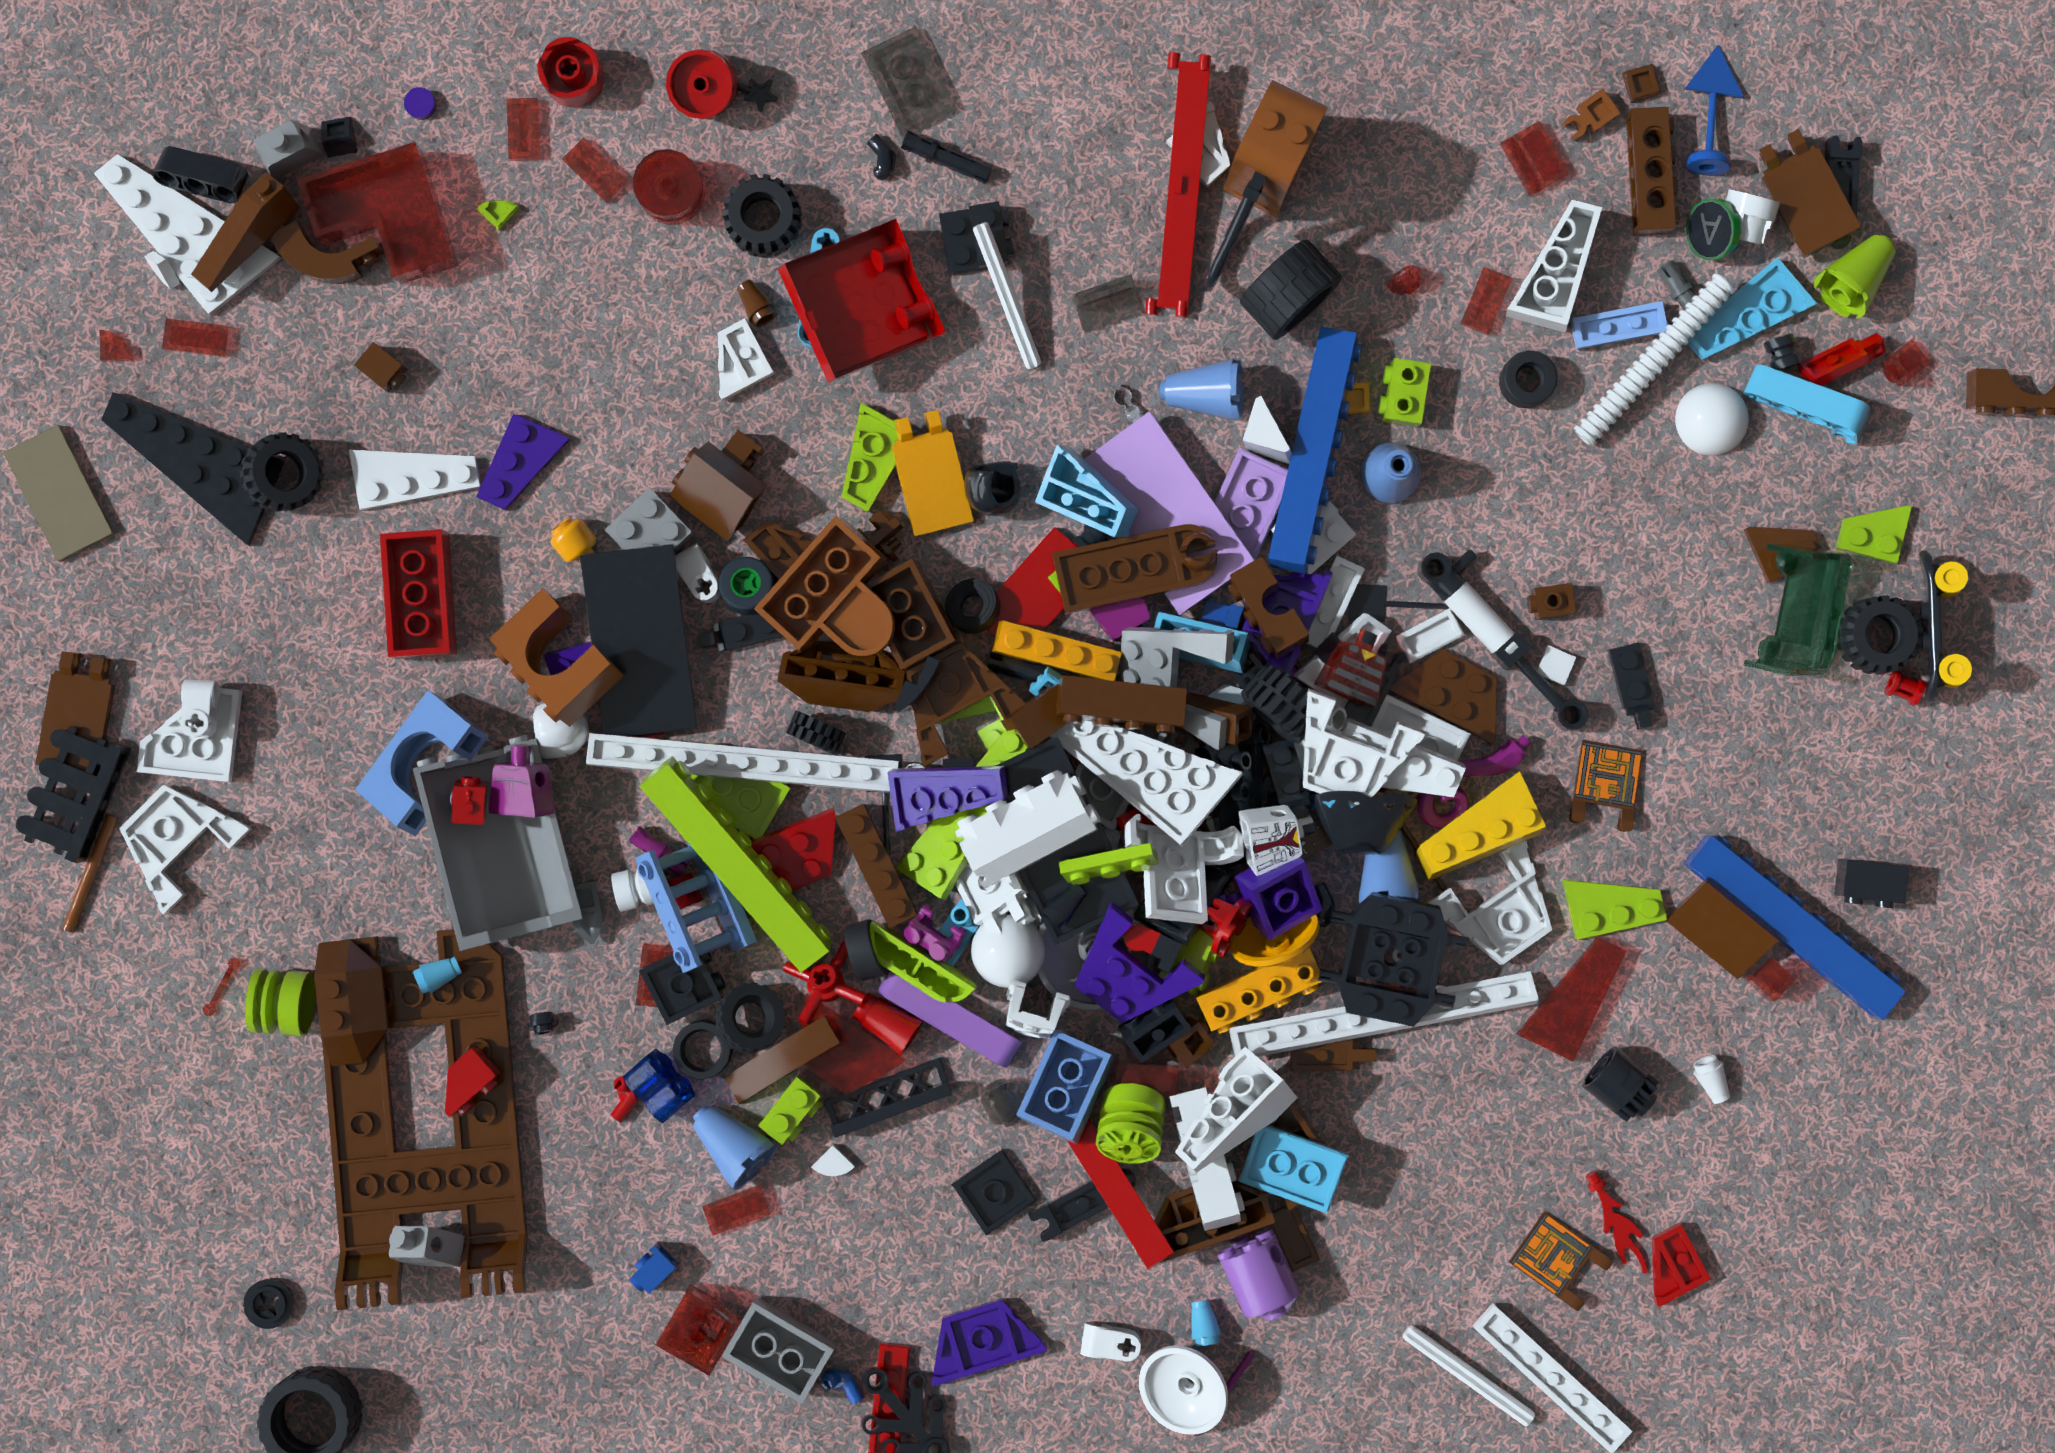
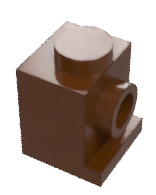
[722,430,765,472]
[1527,582,1577,620]
[1166,1016,1215,1068]

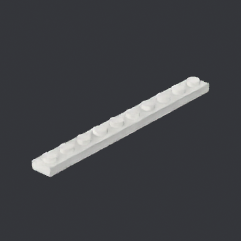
[586,733,899,793]
[1229,971,1539,1057]

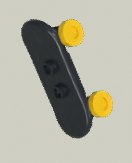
[1919,550,1972,703]

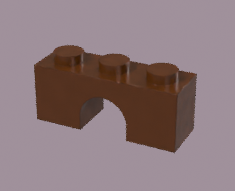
[1228,556,1309,660]

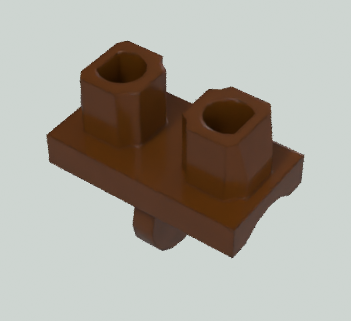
[857,509,903,562]

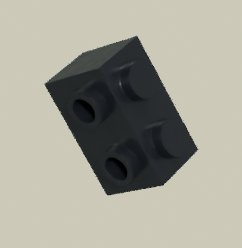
[1834,859,1909,909]
[1118,998,1192,1064]

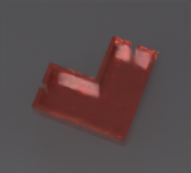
[297,142,459,284]

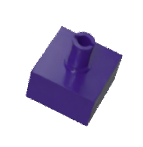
[1235,857,1323,940]

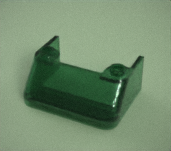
[1743,543,1852,676]

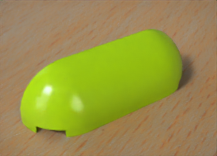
[870,922,977,1002]

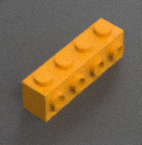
[1195,948,1322,1034]

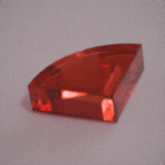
[99,330,134,362]

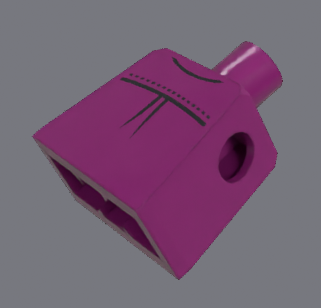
[489,744,555,817]

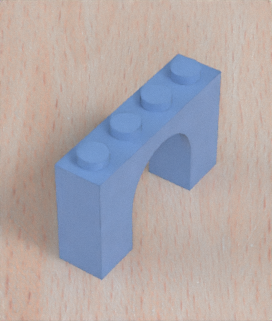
[355,690,489,836]

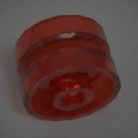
[633,149,705,225]

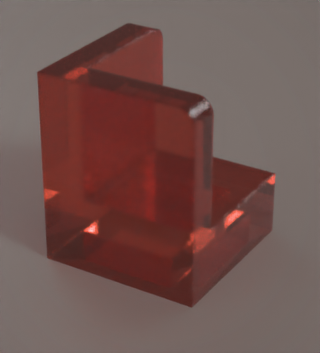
[1744,958,1796,1002]

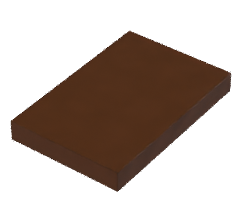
[1666,877,1780,979]

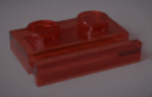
[1500,121,1569,197]

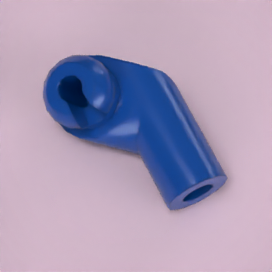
[821,1368,865,1404]

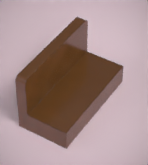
[1000,684,1067,749]

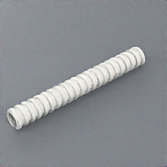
[1574,274,1735,446]

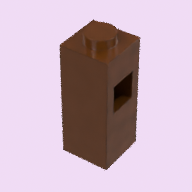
[1175,692,1253,745]

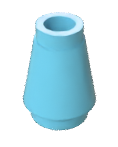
[413,957,462,994]
[1191,1300,1222,1347]

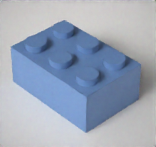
[1016,1030,1115,1145]

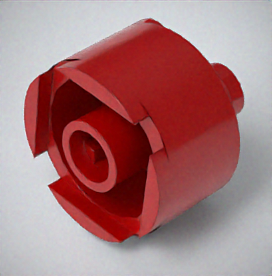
[537,37,604,107]

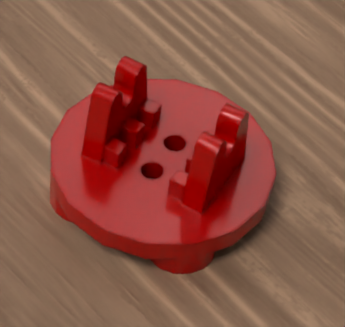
[1202,898,1253,958]

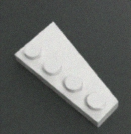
[349,450,481,510]

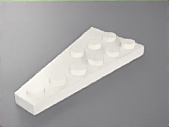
[94,154,282,315]

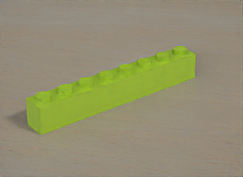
[639,756,832,973]

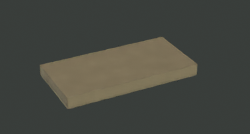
[3,425,115,562]

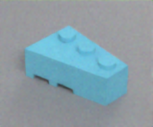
[1035,445,1139,538]

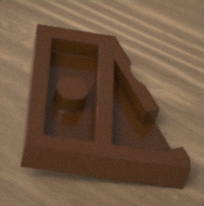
[743,520,814,581]
[1743,527,1825,583]

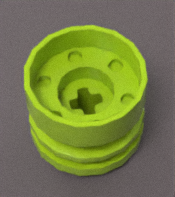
[245,968,316,1037]
[1095,1083,1166,1164]

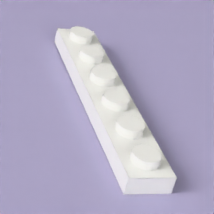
[1472,1303,1633,1453]

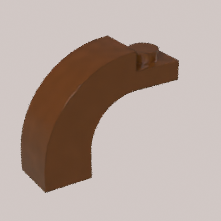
[270,221,385,284]

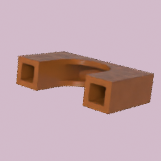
[490,588,624,727]

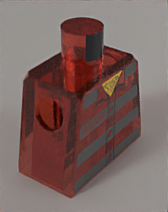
[1314,629,1386,707]

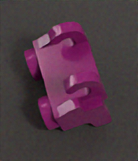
[904,904,966,963]

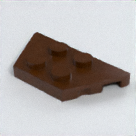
[1389,649,1497,745]

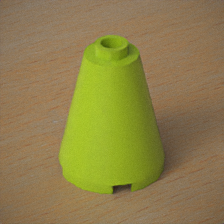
[1814,235,1896,319]

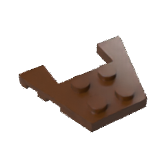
[906,642,1025,767]

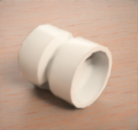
[611,870,654,912]

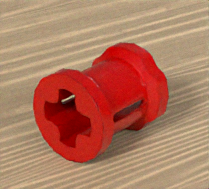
[1884,670,1926,706]

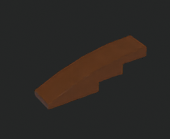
[724,1016,841,1104]

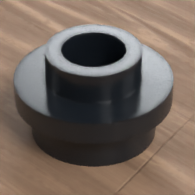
[527,1012,558,1035]

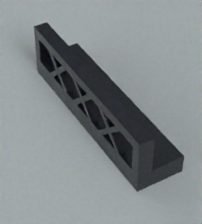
[824,1058,952,1138]

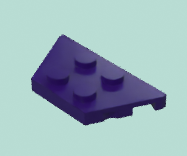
[1242,571,1333,676]
[932,1298,1047,1386]

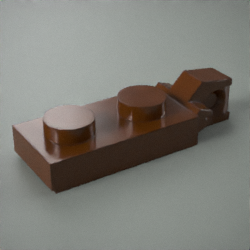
[1290,1039,1376,1071]

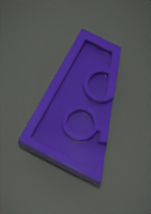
[476,413,571,510]

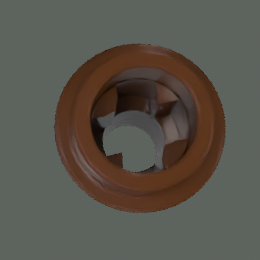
[737,280,777,327]

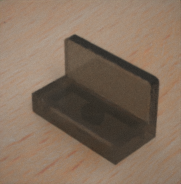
[1073,274,1141,333]

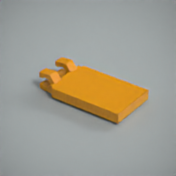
[891,410,973,536]

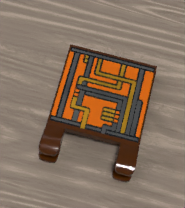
[1569,740,1643,832]
[1508,1212,1613,1311]

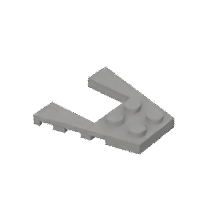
[1119,627,1234,750]

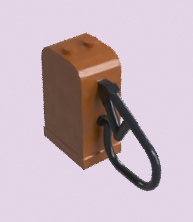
[1203,80,1328,292]

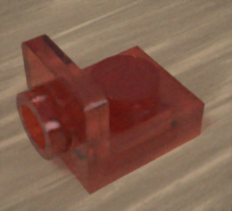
[1880,339,1931,386]

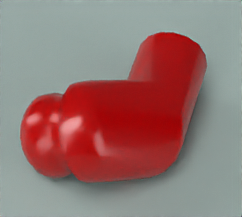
[610,1076,639,1123]

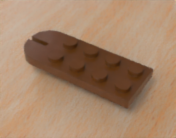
[1052,524,1218,615]

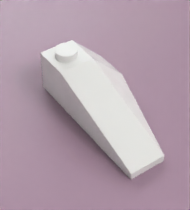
[1175,1046,1297,1173]

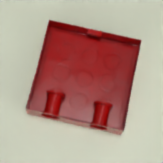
[778,218,946,383]

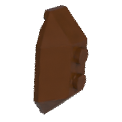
[778,641,905,712]
[314,939,389,1066]
[1154,1181,1276,1264]

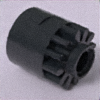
[1582,1046,1659,1122]

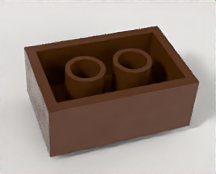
[866,559,961,671]

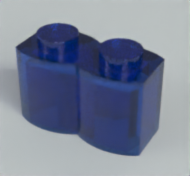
[623,1049,696,1124]

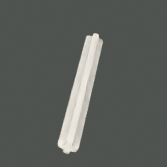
[973,222,1041,369]
[1403,1325,1535,1426]

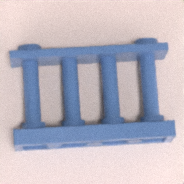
[635,842,757,973]

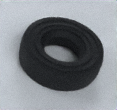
[945,578,1001,634]

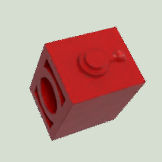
[450,776,488,825]

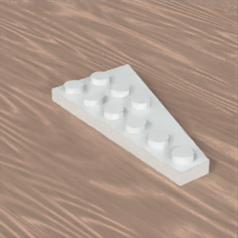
[1050,719,1243,846]

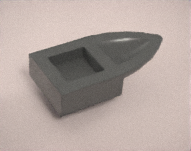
[573,880,602,944]

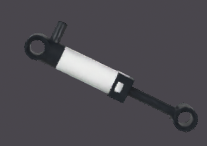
[1417,550,1589,731]

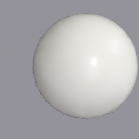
[1675,383,1749,456]
[971,913,1045,988]

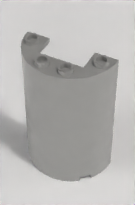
[413,735,583,951]

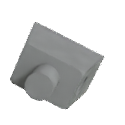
[254,120,325,180]
[389,1226,465,1267]

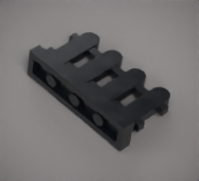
[16,726,131,863]

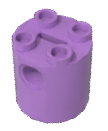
[1217,1228,1301,1321]

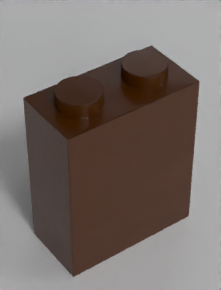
[669,441,767,541]

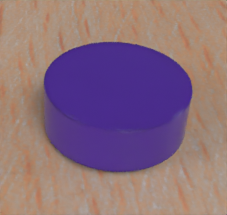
[404,87,436,120]

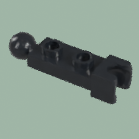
[1825,135,1862,249]
[1028,1168,1136,1242]

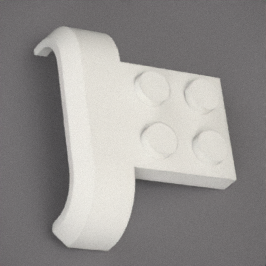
[1124,814,1244,924]

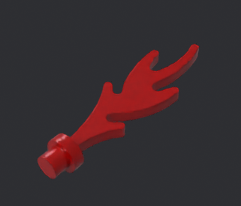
[1586,1170,1647,1274]

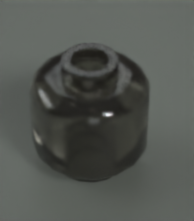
[981,1079,1024,1127]

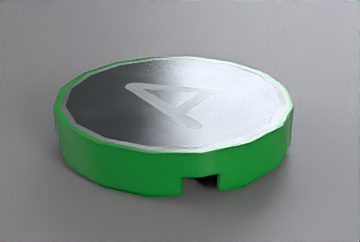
[1686,198,1741,261]

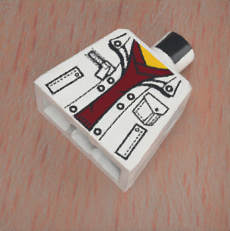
[1238,805,1316,876]

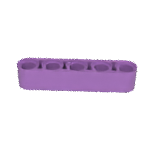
[877,970,1022,1068]

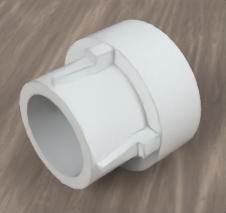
[1726,190,1780,245]

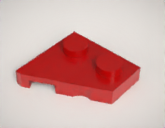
[1652,1223,1711,1307]

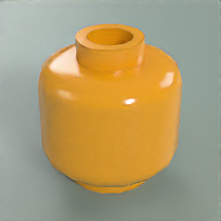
[550,517,596,564]

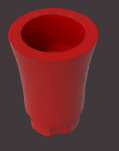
[853,992,924,1057]

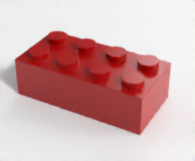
[380,529,457,659]

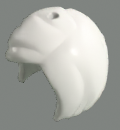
[533,703,589,759]

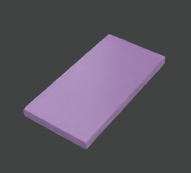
[1084,411,1255,615]

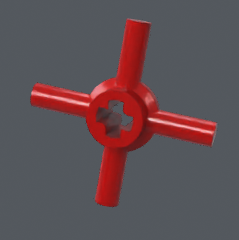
[783,941,868,1026]

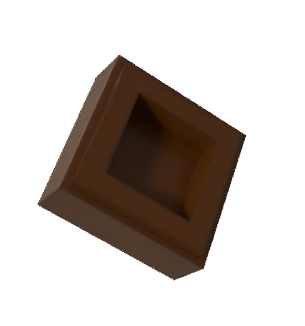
[1622,64,1662,103]

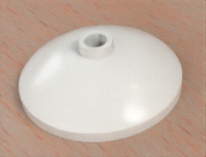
[1139,1345,1228,1435]

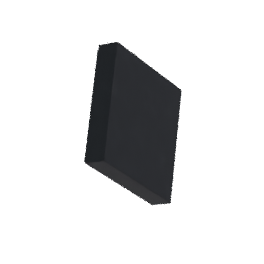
[951,1149,1037,1236]

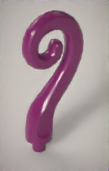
[1417,735,1531,829]

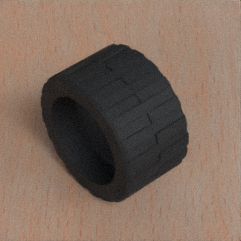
[1240,239,1342,340]
[257,1366,363,1453]

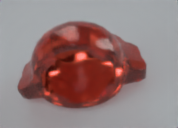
[1386,265,1422,296]

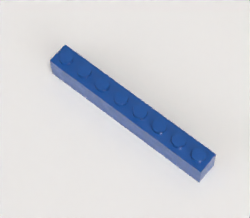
[1268,327,1362,574]
[1683,835,1906,1020]

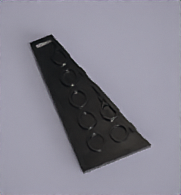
[101,392,285,546]

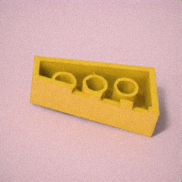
[1415,771,1546,881]

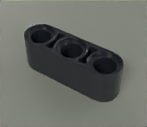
[152,146,249,203]

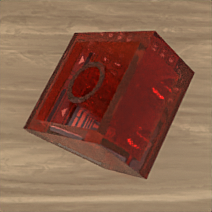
[655,1283,741,1376]

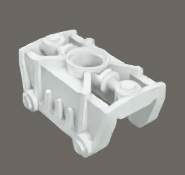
[1005,980,1071,1038]

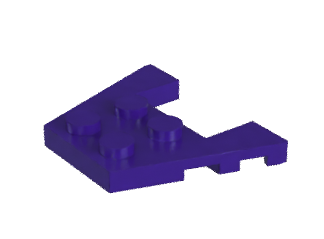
[1074,902,1205,1023]

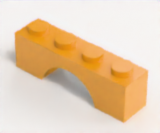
[991,621,1122,681]

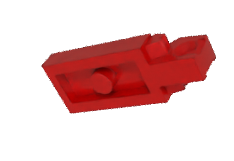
[1798,333,1885,386]

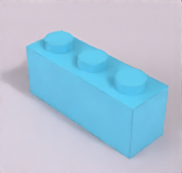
[1154,612,1250,673]

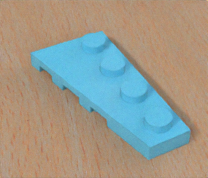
[1687,257,1817,360]

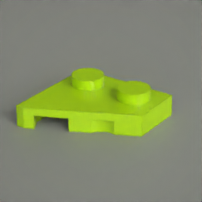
[1835,505,1912,564]

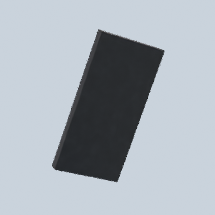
[580,543,697,736]
[987,736,1139,945]

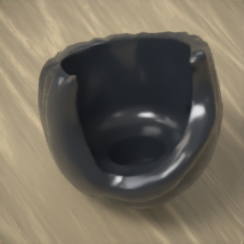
[964,461,1021,517]

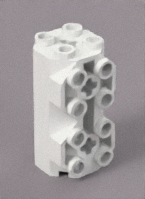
[955,770,1101,888]

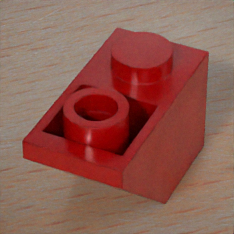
[445,1045,501,1117]

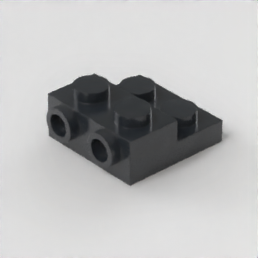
[939,201,1014,275]
[639,939,726,1025]

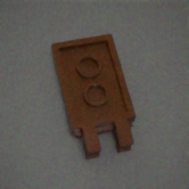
[1759,129,1861,259]
[35,651,115,775]

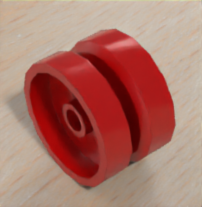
[666,49,739,119]

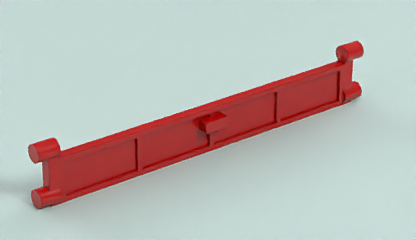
[1145,52,1211,318]

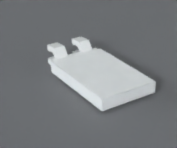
[955,862,1036,934]

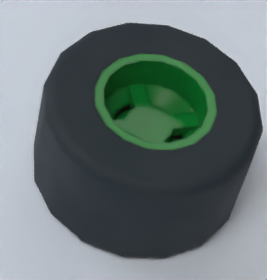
[719,557,776,615]

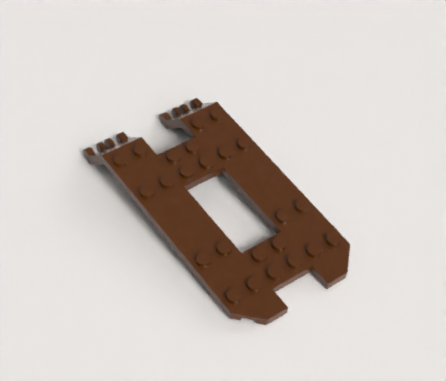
[322,929,528,1310]

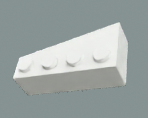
[1506,200,1602,332]
[1341,718,1466,797]
[1170,1087,1245,1231]

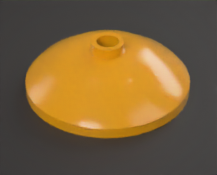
[1230,915,1320,967]

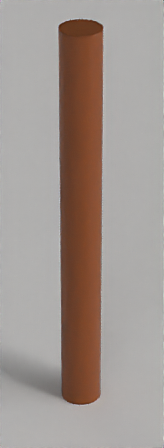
[62,813,119,933]

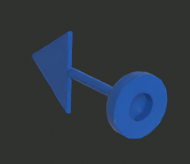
[1684,45,1744,176]

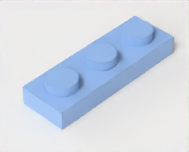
[1570,301,1667,350]

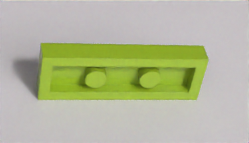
[1059,843,1159,884]

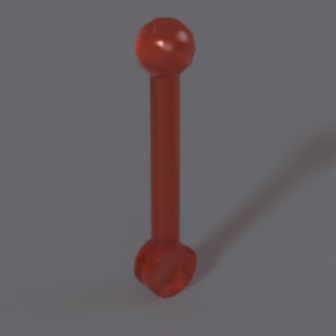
[202,957,240,1016]

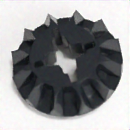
[243,1278,295,1329]

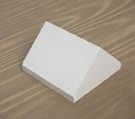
[1243,396,1292,464]

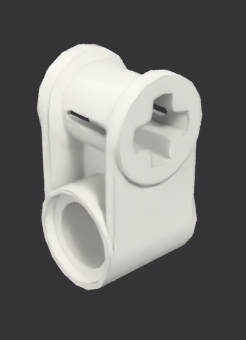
[675,543,721,603]
[180,679,220,740]
[1080,1322,1141,1361]

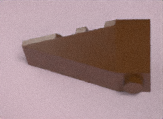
[191,172,300,293]

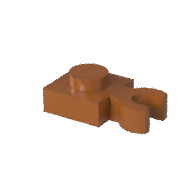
[1562,89,1620,141]

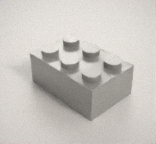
[721,1296,836,1404]

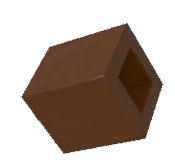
[354,342,408,393]

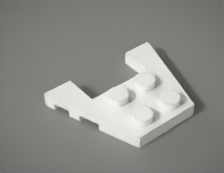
[1303,689,1425,806]
[119,785,252,915]
[1427,841,1552,965]

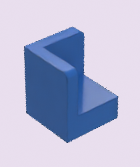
[1199,599,1243,630]

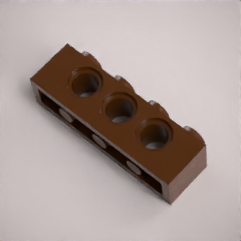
[1626,107,1680,236]

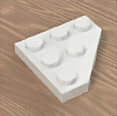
[137,688,242,782]

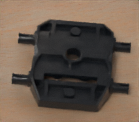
[1318,892,1469,1027]

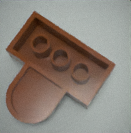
[754,516,895,656]

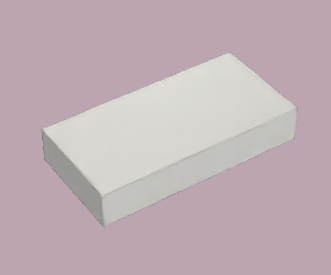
[1395,608,1464,664]

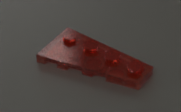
[1516,937,1626,1062]

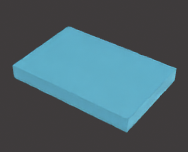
[1239,1125,1348,1214]

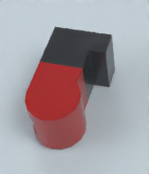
[1124,924,1182,973]

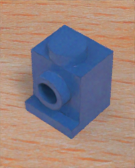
[629,1242,679,1294]

